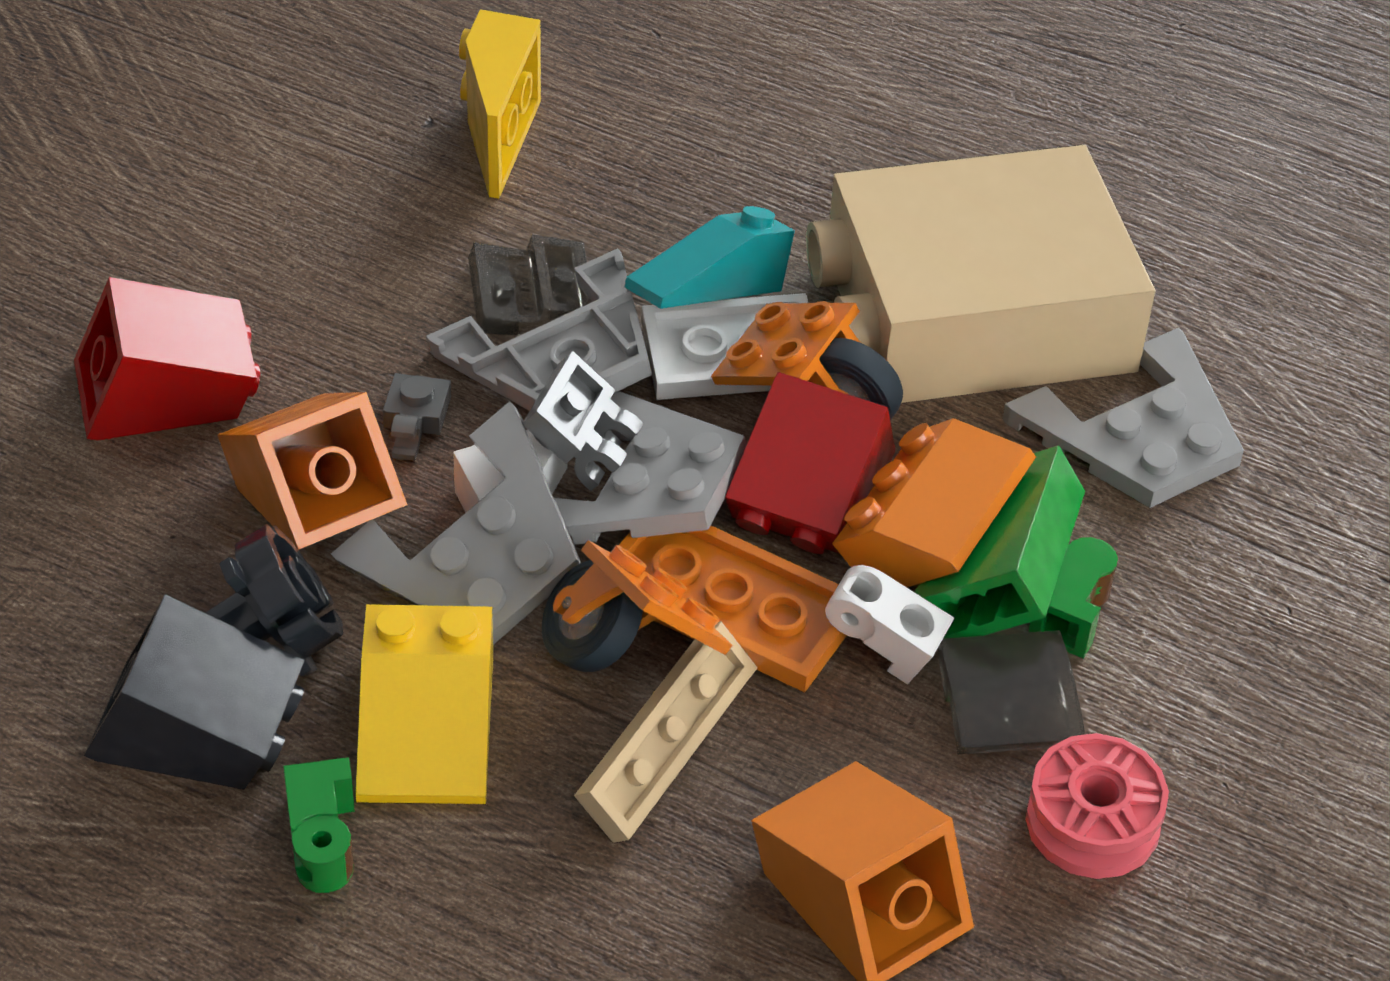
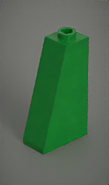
[914,445,1085,649]

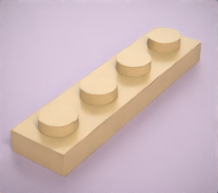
[574,621,758,843]

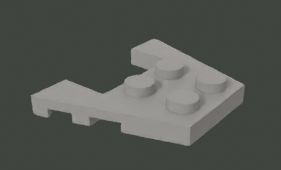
[426,248,652,411]
[1002,328,1244,508]
[554,391,747,545]
[331,401,581,645]

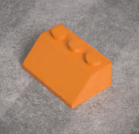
[832,418,1036,588]

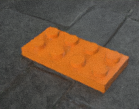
[619,526,847,693]

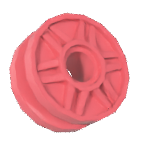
[1025,733,1169,879]

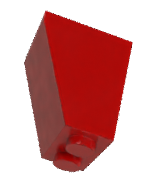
[74,277,260,441]
[725,372,895,554]

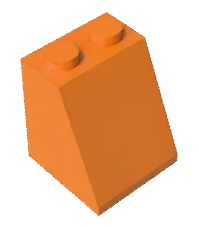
[217,392,407,550]
[751,761,974,981]

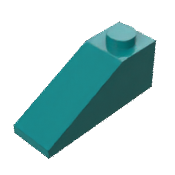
[624,206,795,309]

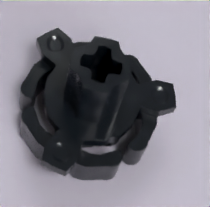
[205,524,343,677]

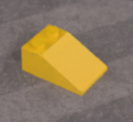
[459,9,541,199]
[356,604,493,804]

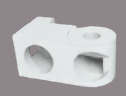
[825,565,954,685]

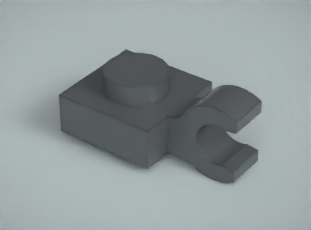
[383,373,451,461]

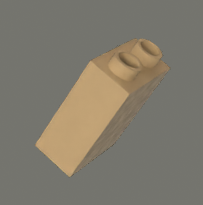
[806,145,1156,403]

